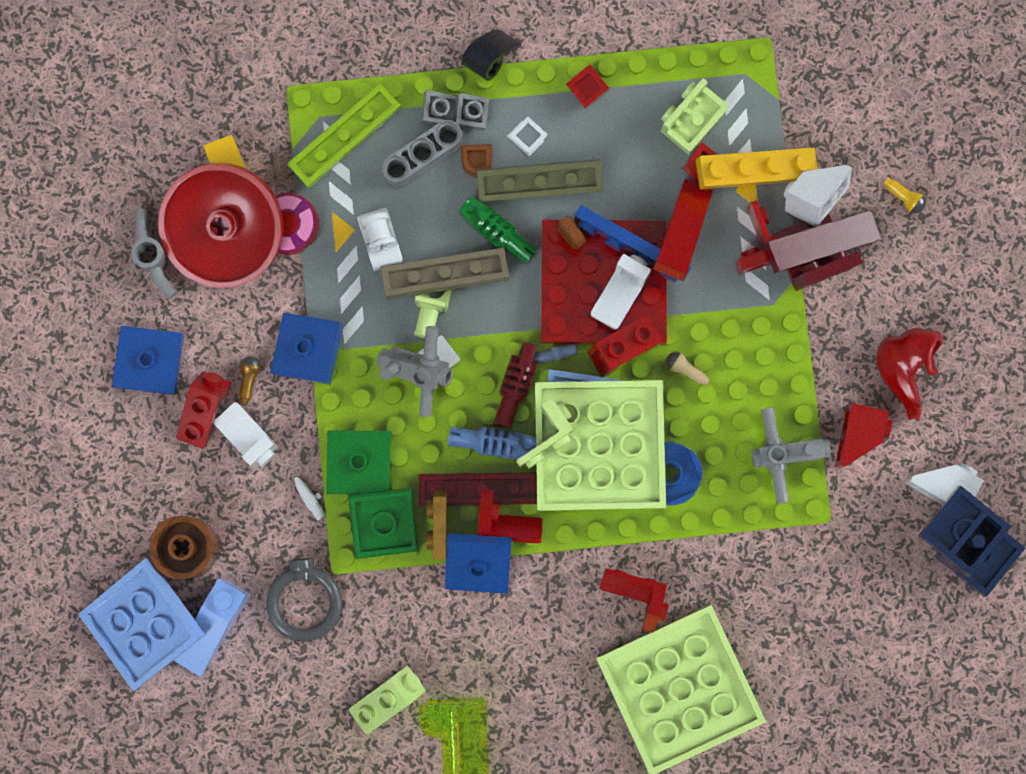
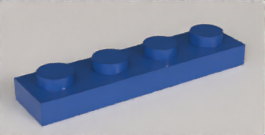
[575,205,691,282]

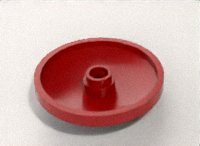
[158,163,284,288]

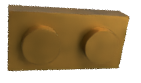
[427,490,447,560]

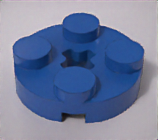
[664,442,702,506]

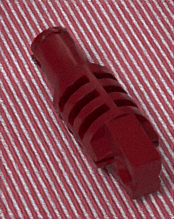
[493,342,538,429]

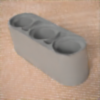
[382,120,463,188]

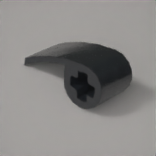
[462,29,522,81]

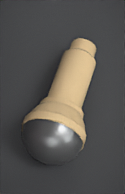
[665,351,710,386]

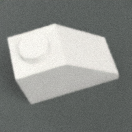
[784,165,852,227]
[904,463,984,505]

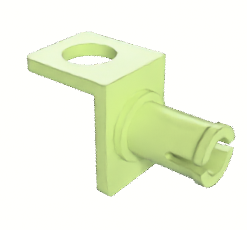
[414,290,452,338]

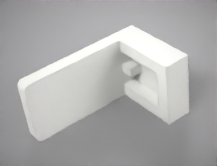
[590,254,651,330]
[214,402,278,468]

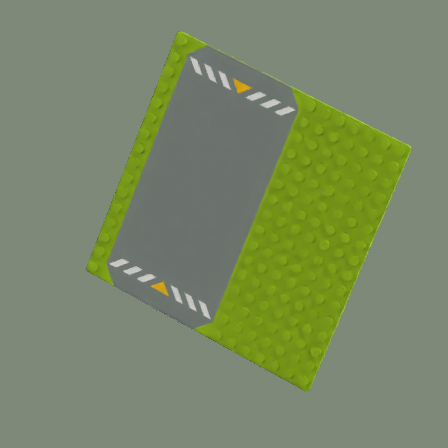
[286,37,831,574]

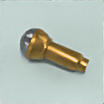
[239,356,261,404]

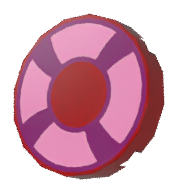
[276,193,320,255]

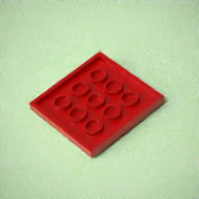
[541,219,667,345]

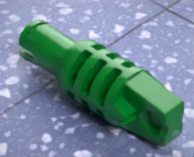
[459,197,538,265]

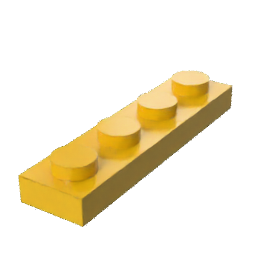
[696,147,818,190]

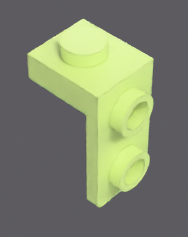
[516,398,574,469]
[349,665,426,734]

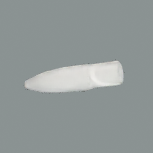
[294,477,326,521]

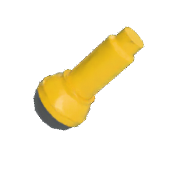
[883,177,926,213]

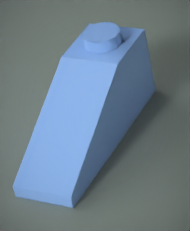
[174,578,251,677]

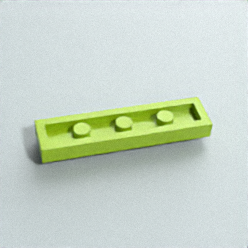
[287,83,401,189]

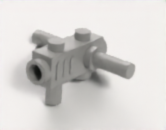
[377,326,453,417]
[751,408,831,504]

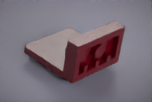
[773,213,863,291]

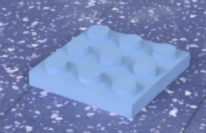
[78,558,205,691]

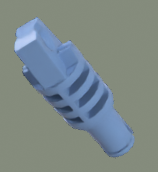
[448,426,536,459]

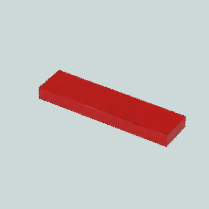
[653,179,713,281]

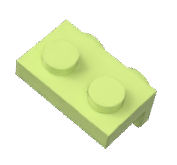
[660,78,730,155]

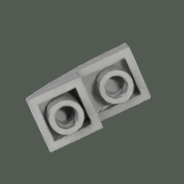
[420,90,489,130]

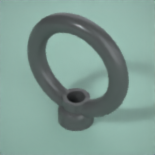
[266,558,342,642]

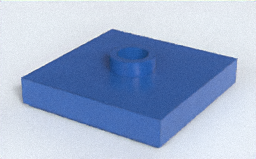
[270,313,344,385]
[112,326,184,395]
[445,533,512,594]

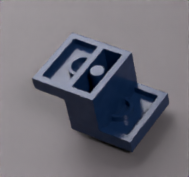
[918,485,1025,597]

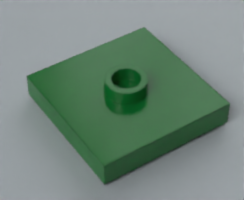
[326,430,391,494]
[348,487,419,559]

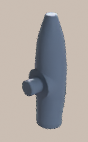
[532,343,578,363]

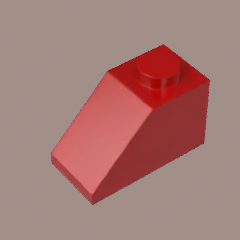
[835,403,892,468]

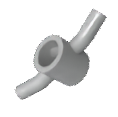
[131,209,178,300]

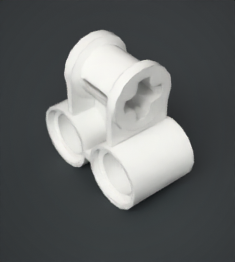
[357,207,404,271]

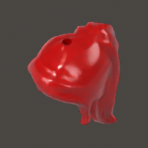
[876,328,943,421]

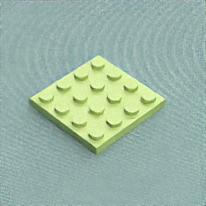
[535,380,666,511]
[596,605,766,774]

